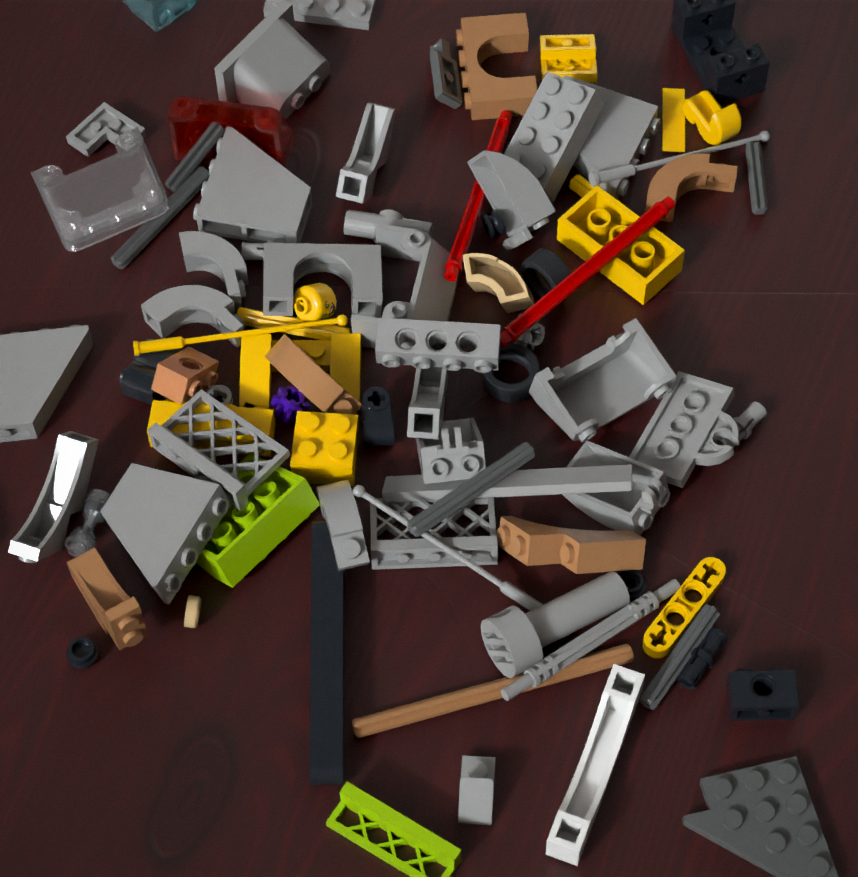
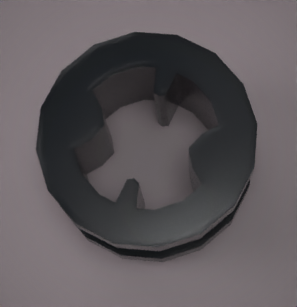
[481,210,505,239]

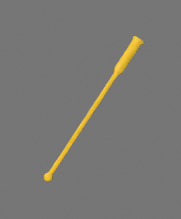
[133,314,348,356]

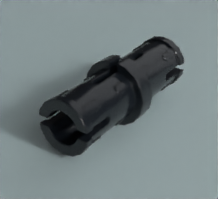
[677,628,728,690]

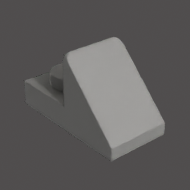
[458,755,495,825]

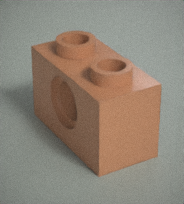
[151,347,219,405]

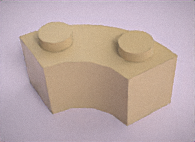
[463,253,535,313]

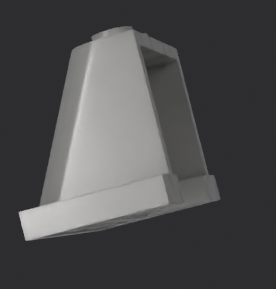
[214,0,331,126]

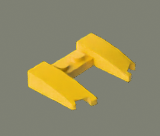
[239,333,362,410]

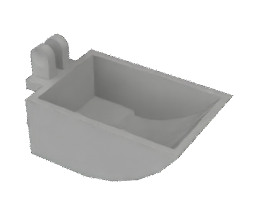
[467,150,556,250]
[416,418,486,484]
[562,441,670,535]

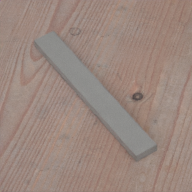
[382,464,633,502]

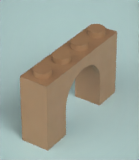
[456,13,537,120]

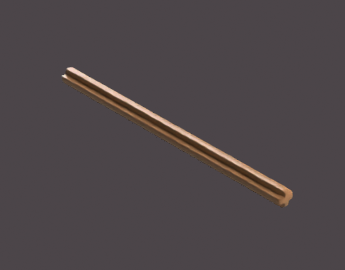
[352,644,634,738]

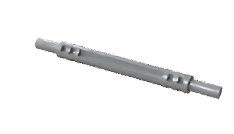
[500,579,681,701]

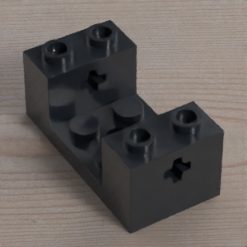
[671,0,770,105]

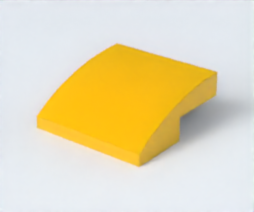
[540,34,598,83]

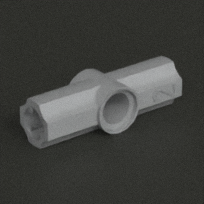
[343,209,433,243]

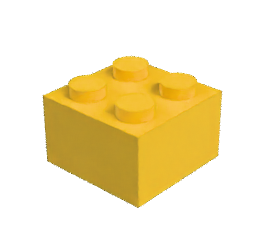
[290,411,360,486]

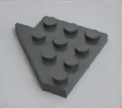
[682,756,839,877]

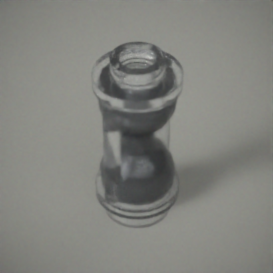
[64,489,111,557]

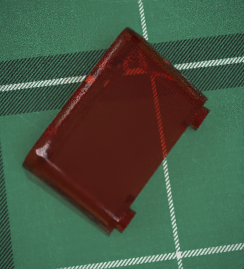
[167,96,293,168]

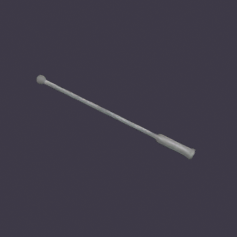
[589,131,770,187]
[353,485,543,611]

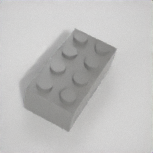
[504,72,604,202]

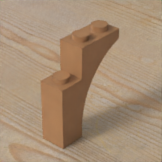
[497,516,646,574]
[67,548,148,651]

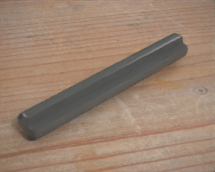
[640,604,720,710]

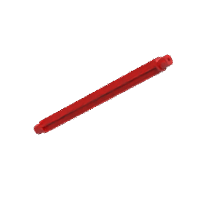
[444,110,513,282]
[500,196,675,348]

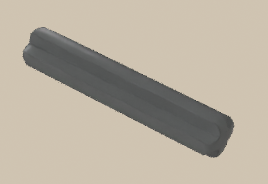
[165,121,225,192]
[745,142,768,215]

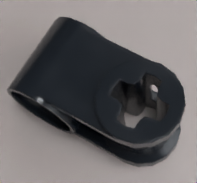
[362,386,395,447]

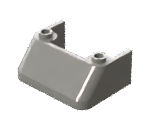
[351,223,460,349]

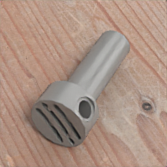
[480,571,630,678]

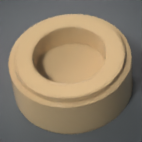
[184,595,201,628]

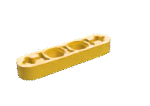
[643,557,726,659]

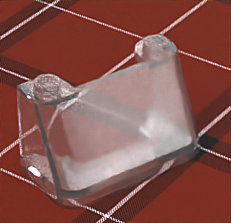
[30,127,170,252]

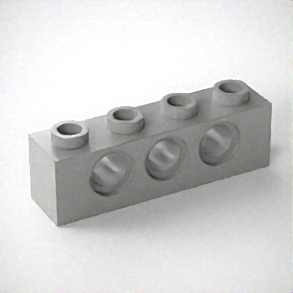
[375,318,501,373]

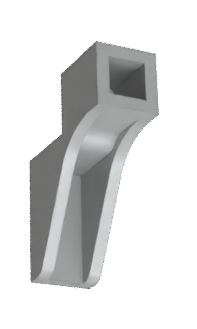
[336,102,396,203]

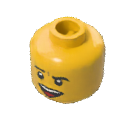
[293,283,337,322]

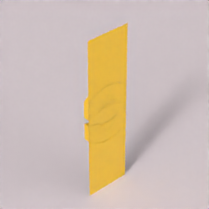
[662,88,685,152]

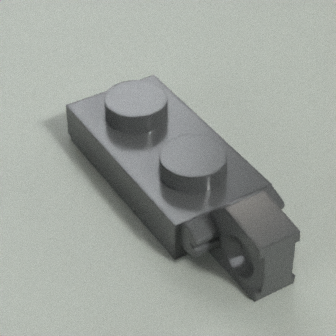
[430,38,463,109]

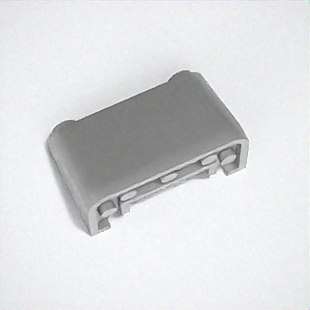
[529,318,677,443]

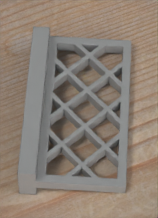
[147,389,290,511]
[370,497,498,570]

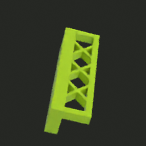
[326,782,461,877]

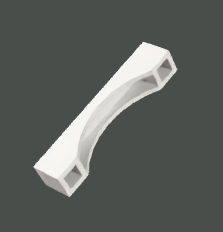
[546,664,645,866]

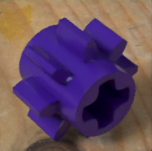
[270,386,310,423]

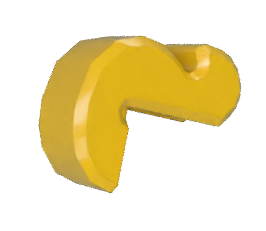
[683,90,742,146]

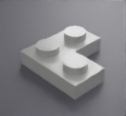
[66,102,147,157]

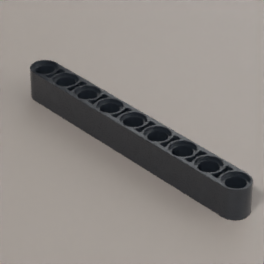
[309,521,345,786]

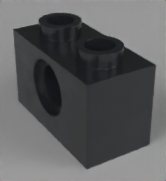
[726,667,799,721]

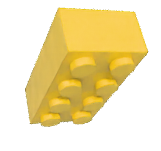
[557,186,685,305]

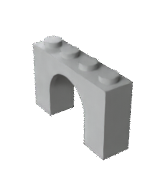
[263,242,383,318]

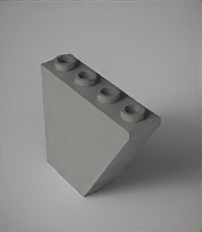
[563,75,660,200]
[193,127,312,243]
[0,325,93,443]
[100,463,231,604]

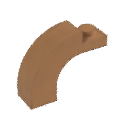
[645,153,738,222]
[265,334,363,414]

